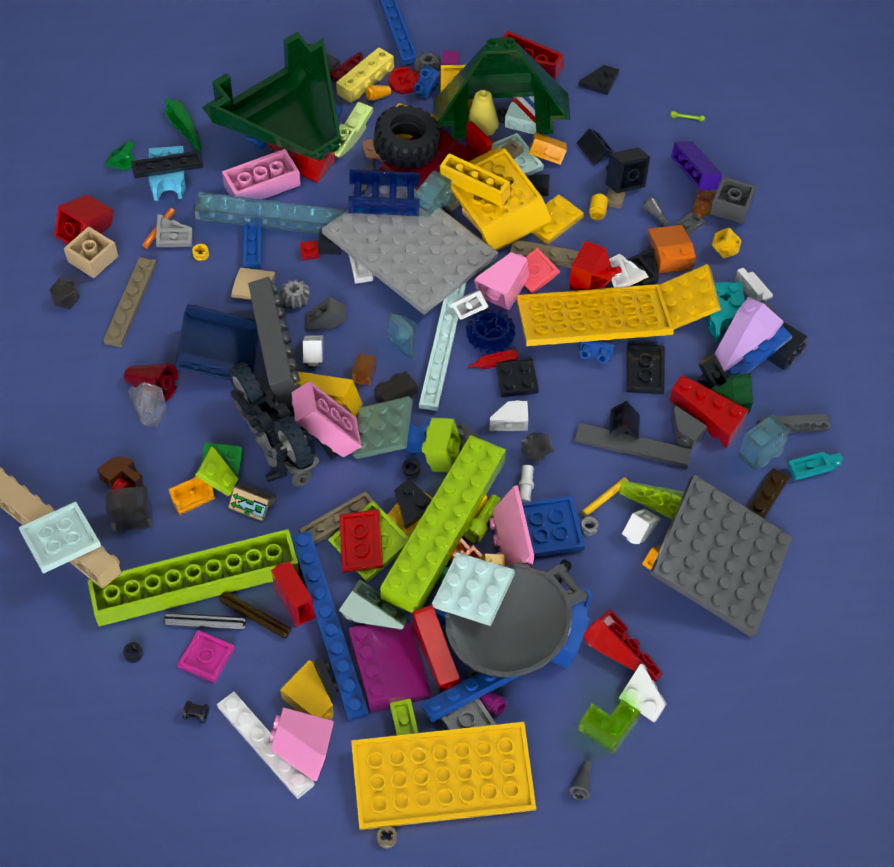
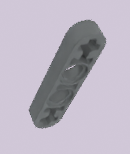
[756,414,831,434]

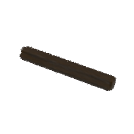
[220,592,291,639]

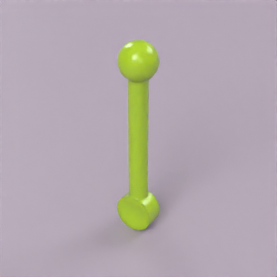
[670,111,705,122]

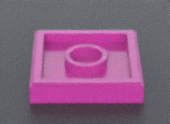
[177,630,235,683]

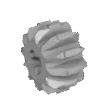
[279,279,310,310]

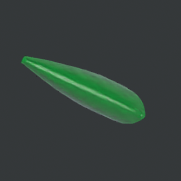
[164,98,201,152]

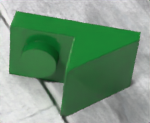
[104,140,135,171]

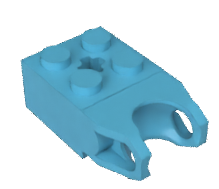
[149,146,186,201]

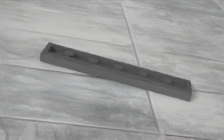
[575,423,692,468]

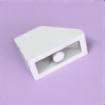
[452,290,488,320]
[303,335,323,366]
[489,400,528,431]
[622,508,661,544]

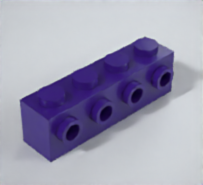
[671,141,722,191]

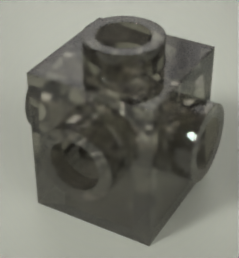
[49,278,80,309]
[520,432,554,461]

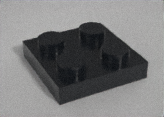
[496,359,539,397]

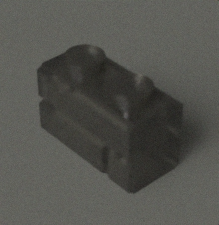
[374,371,418,403]

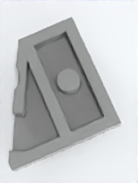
[156,214,193,247]

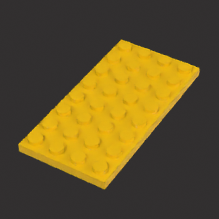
[516,284,674,346]
[351,722,536,830]

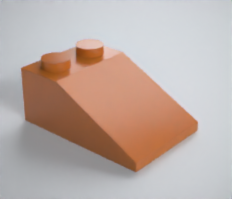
[647,225,696,274]

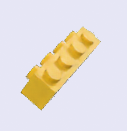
[440,153,510,207]

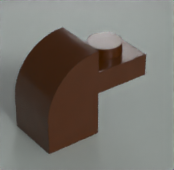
[97,457,144,492]

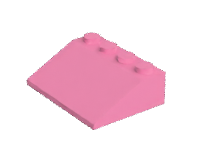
[489,486,534,568]

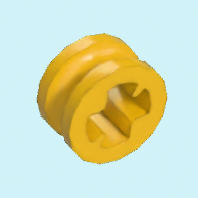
[192,244,209,261]

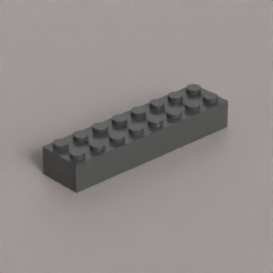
[248,276,301,408]

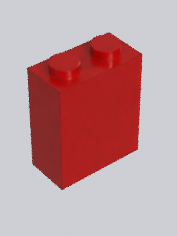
[271,561,315,627]

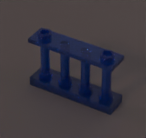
[348,169,420,216]

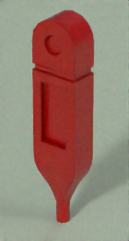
[468,350,518,369]

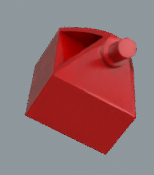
[569,240,621,291]

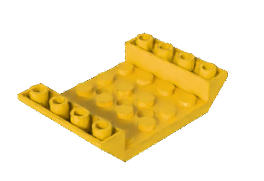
[438,147,552,251]

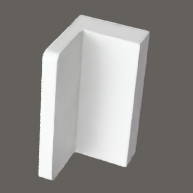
[735,268,773,302]

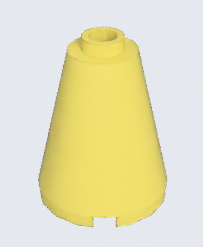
[468,90,499,136]

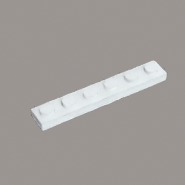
[217,692,315,799]

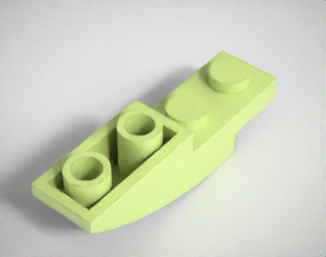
[335,102,373,158]

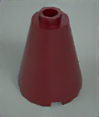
[124,363,178,401]

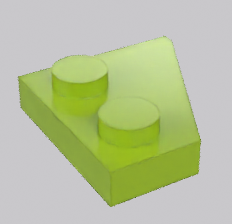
[195,446,238,496]

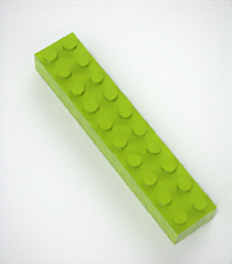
[381,435,506,613]
[87,529,300,627]

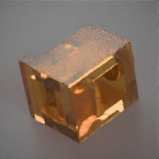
[693,189,716,217]

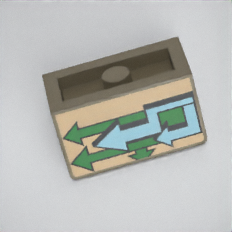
[228,483,276,521]

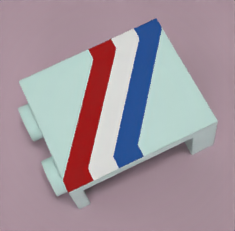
[505,96,536,134]

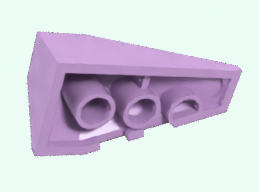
[715,297,784,372]

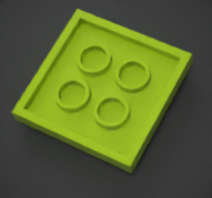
[328,501,409,583]

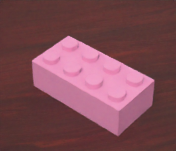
[222,149,301,209]
[291,381,362,457]

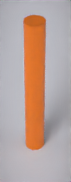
[142,208,175,249]

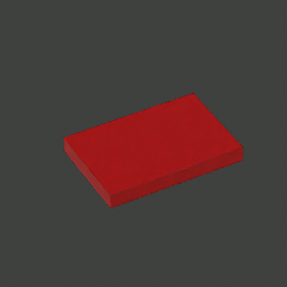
[339,509,383,573]

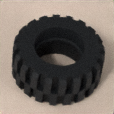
[373,105,440,170]

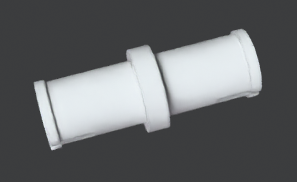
[518,465,534,503]

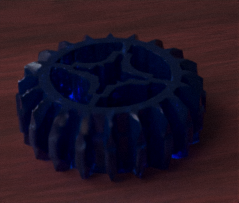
[466,308,516,354]

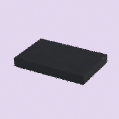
[626,343,665,394]

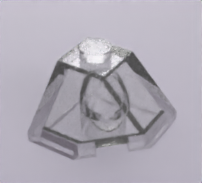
[128,383,167,427]

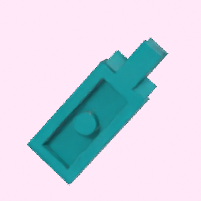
[787,452,843,481]

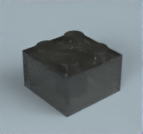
[106,486,153,532]

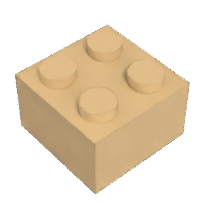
[64,226,118,278]

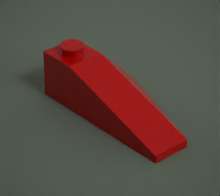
[268,143,335,183]

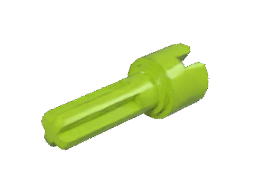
[464,494,501,543]

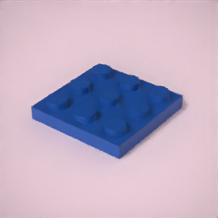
[522,495,585,557]

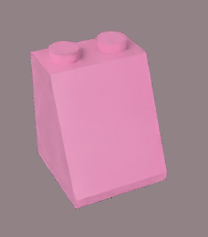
[475,252,529,311]
[269,707,334,781]

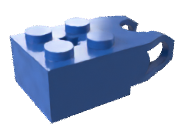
[551,586,592,668]

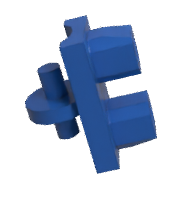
[413,65,441,99]
[579,340,615,364]

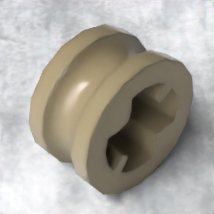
[377,826,397,849]

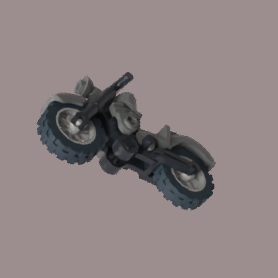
[228,362,319,487]

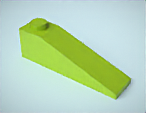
[619,481,684,519]

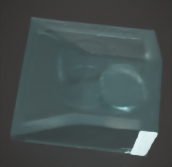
[387,313,417,360]

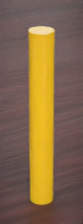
[582,477,628,517]

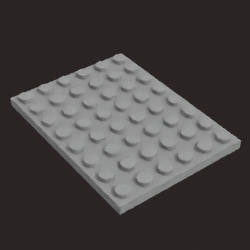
[322,175,498,315]

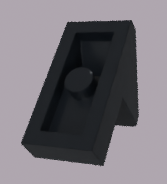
[697,354,727,389]

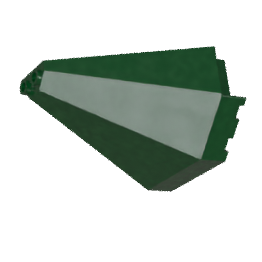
[202,32,341,161]
[434,37,571,139]

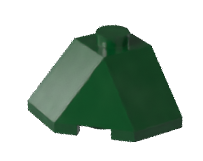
[710,373,753,414]

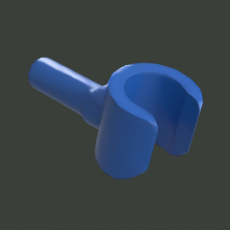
[245,136,266,150]

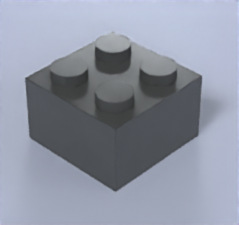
[710,176,756,224]

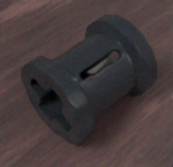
[183,700,209,724]

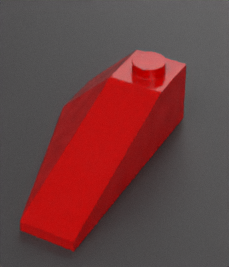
[583,609,663,682]

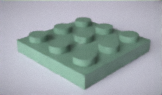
[353,396,412,459]

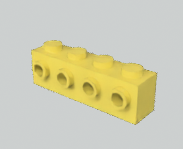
[336,47,394,103]

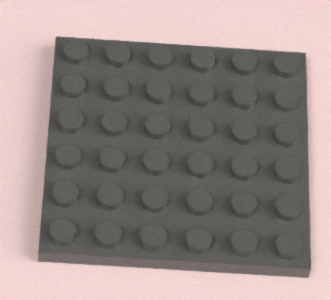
[650,474,792,638]

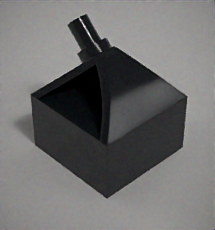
[605,147,650,193]

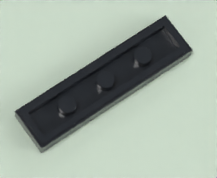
[131,151,203,179]

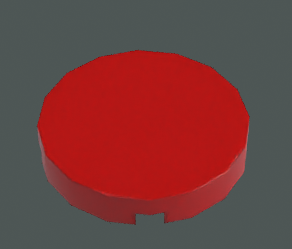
[388,67,420,94]

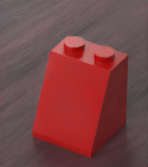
[54,195,114,244]

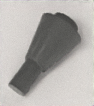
[643,197,669,226]
[569,761,592,800]

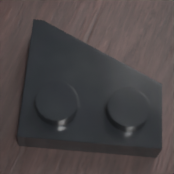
[579,65,620,95]
[394,478,432,529]
[312,657,339,700]

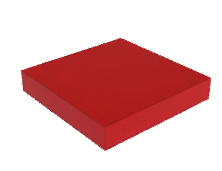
[466,121,492,157]

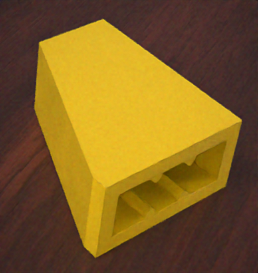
[280,660,334,720]

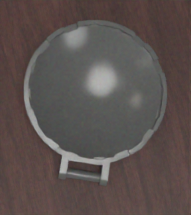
[446,563,587,677]

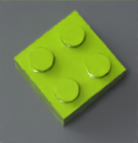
[422,418,462,473]

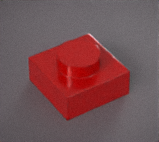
[300,240,319,260]

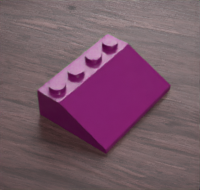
[349,623,431,713]

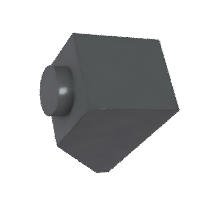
[305,297,347,330]
[671,406,707,450]

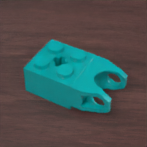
[706,282,745,341]

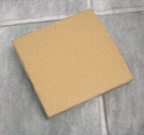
[231,267,275,300]

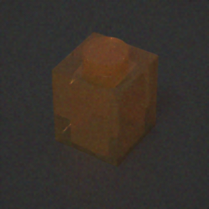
[352,353,377,385]

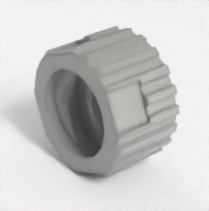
[580,516,599,536]

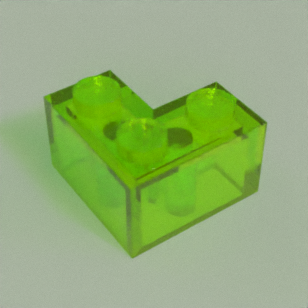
[579,699,641,754]

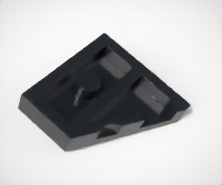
[627,248,659,286]

